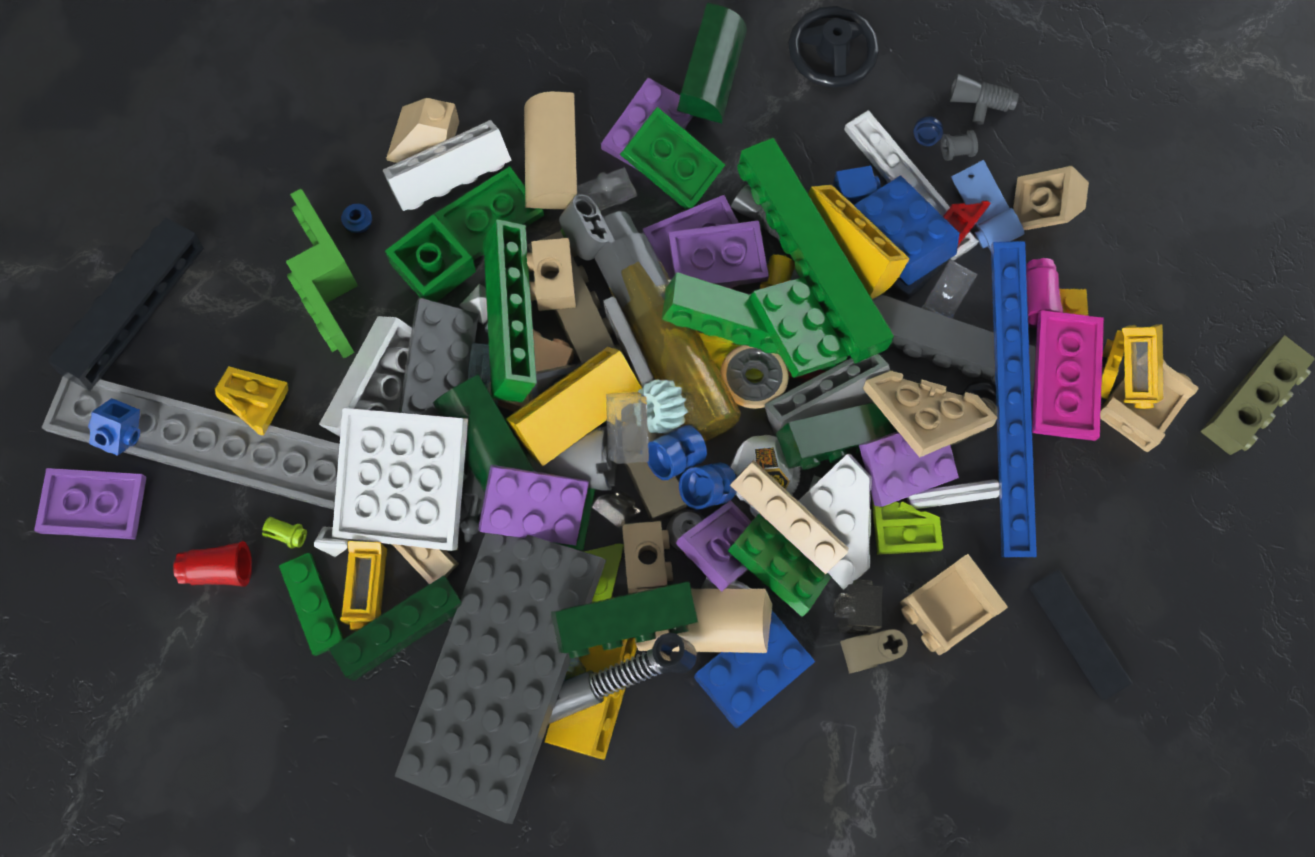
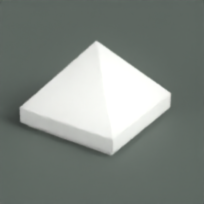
[460,284,488,325]
[314,527,351,557]

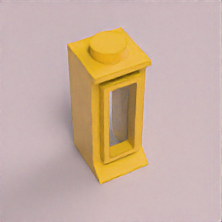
[1122,324,1164,409]
[340,541,387,631]

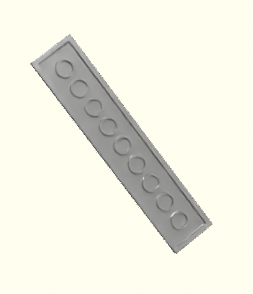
[42,377,340,510]

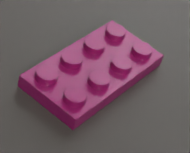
[1032,310,1104,441]

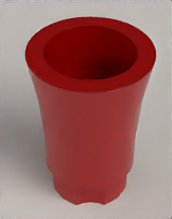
[173,541,252,587]

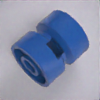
[645,425,707,480]
[679,462,737,509]

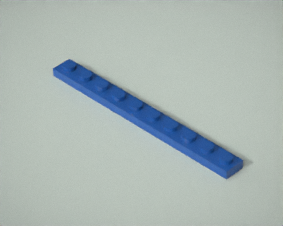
[991,241,1037,557]

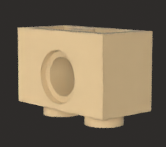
[527,238,576,311]
[622,521,673,594]

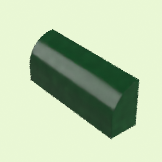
[677,2,747,124]
[433,374,535,493]

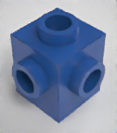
[88,398,140,456]

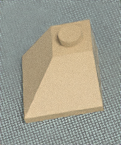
[386,98,459,163]
[1013,166,1089,230]

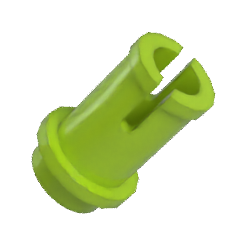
[262,517,307,549]

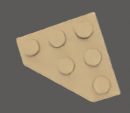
[863,371,997,458]

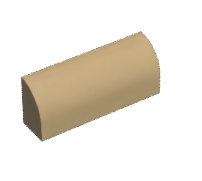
[524,91,577,210]
[634,589,772,653]

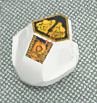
[730,435,801,520]

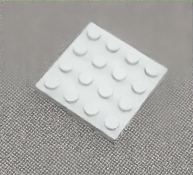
[332,408,468,551]

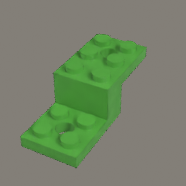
[286,189,358,358]

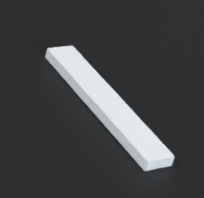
[844,110,979,261]

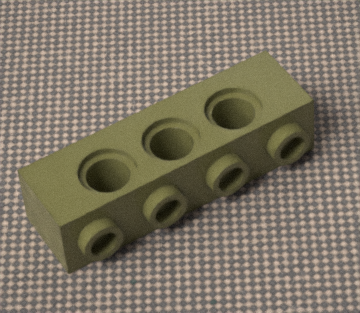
[1200,335,1315,455]

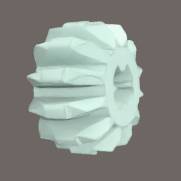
[635,379,688,434]

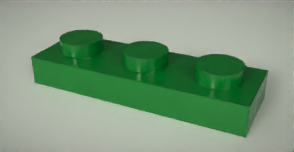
[279,553,345,656]

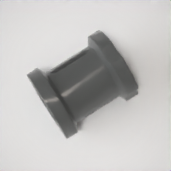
[941,130,978,161]

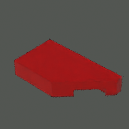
[943,201,991,246]

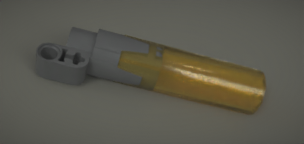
[559,194,741,442]

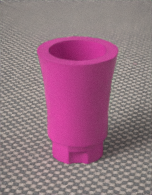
[1026,258,1064,328]

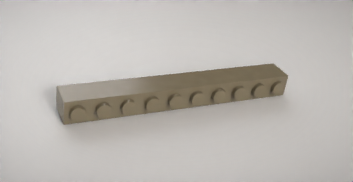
[527,231,687,522]

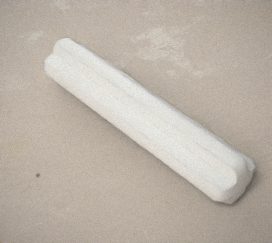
[907,479,999,509]

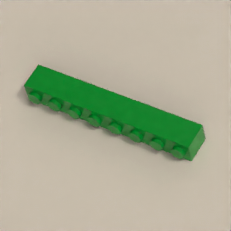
[737,138,894,364]

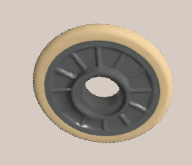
[720,345,789,409]

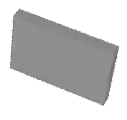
[603,296,653,388]

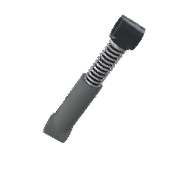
[548,633,697,725]

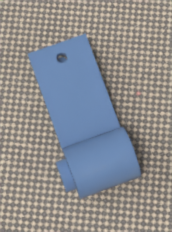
[951,160,1025,251]

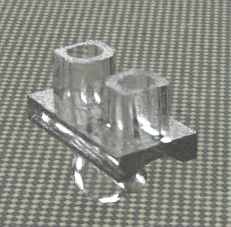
[577,167,637,212]

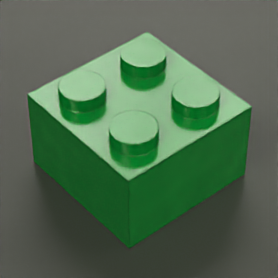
[385,214,476,302]

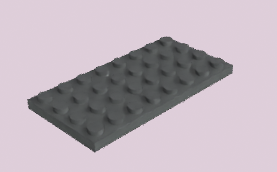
[395,533,606,824]

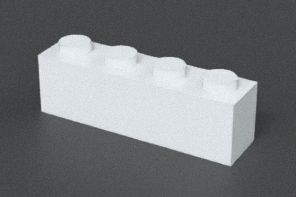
[383,120,512,211]

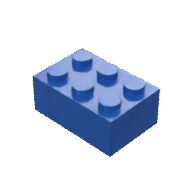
[854,175,960,286]
[694,611,815,729]

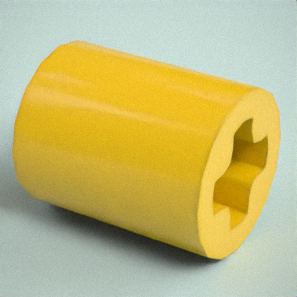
[760,255,795,289]

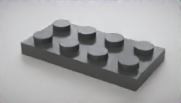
[399,298,479,416]

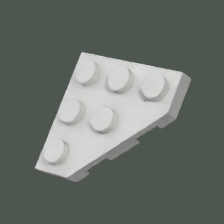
[798,453,872,591]

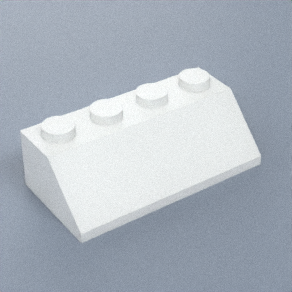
[319,316,412,437]

